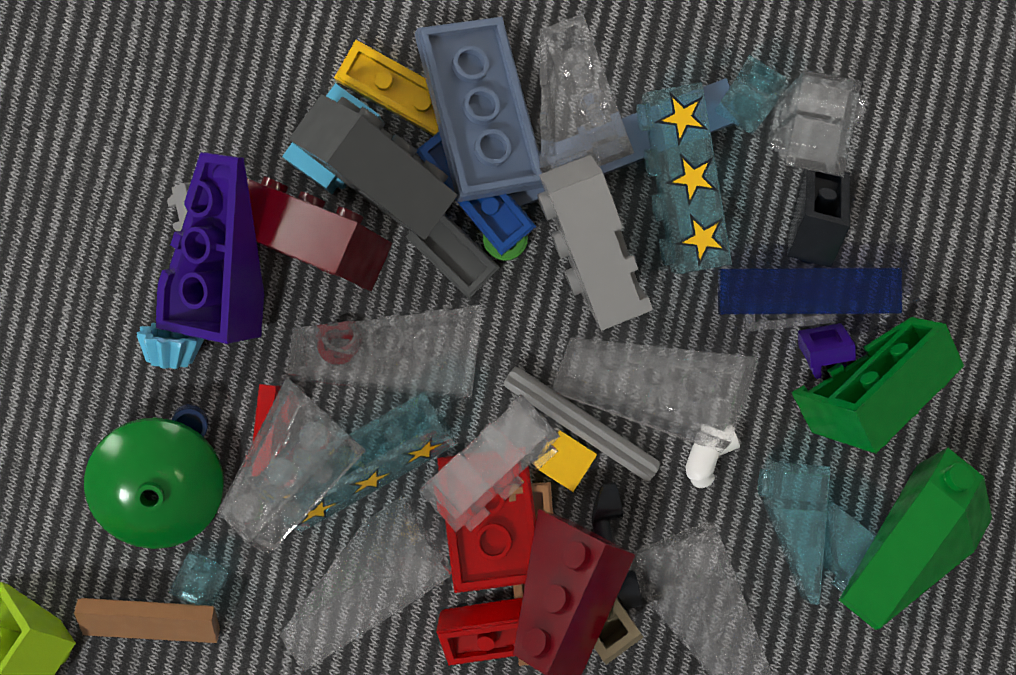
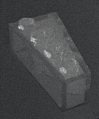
[287,304,483,401]

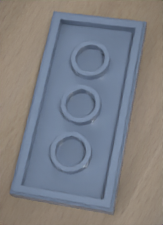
[415,17,544,202]

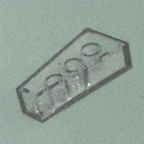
[552,337,759,453]

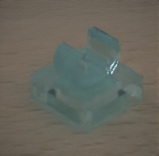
[168,550,232,607]

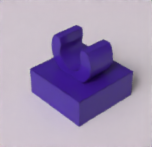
[798,323,856,379]

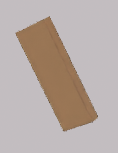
[74,598,220,643]

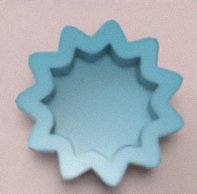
[137,323,204,369]

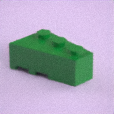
[791,317,964,454]

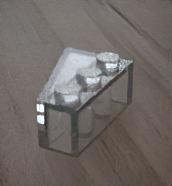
[539,13,634,173]
[768,70,865,177]
[218,377,366,554]
[419,394,560,532]

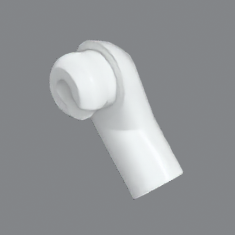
[686,427,740,488]

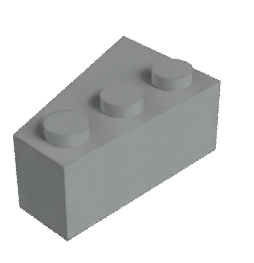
[537,154,653,331]

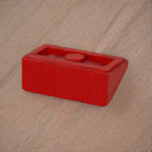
[436,597,523,666]

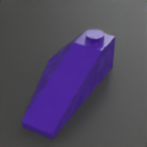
[156,152,264,344]

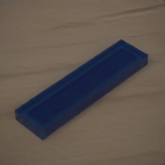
[718,268,902,315]

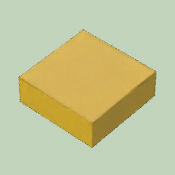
[535,430,597,492]

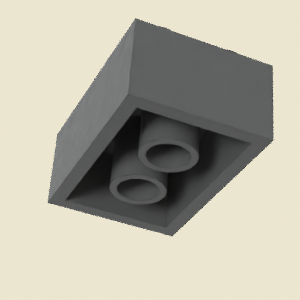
[288,94,458,240]

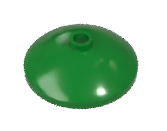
[84,418,224,549]

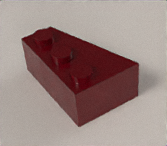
[247,176,393,292]
[513,509,636,675]

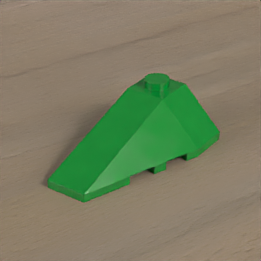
[839,448,992,630]

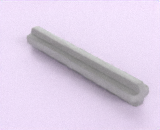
[504,367,660,481]

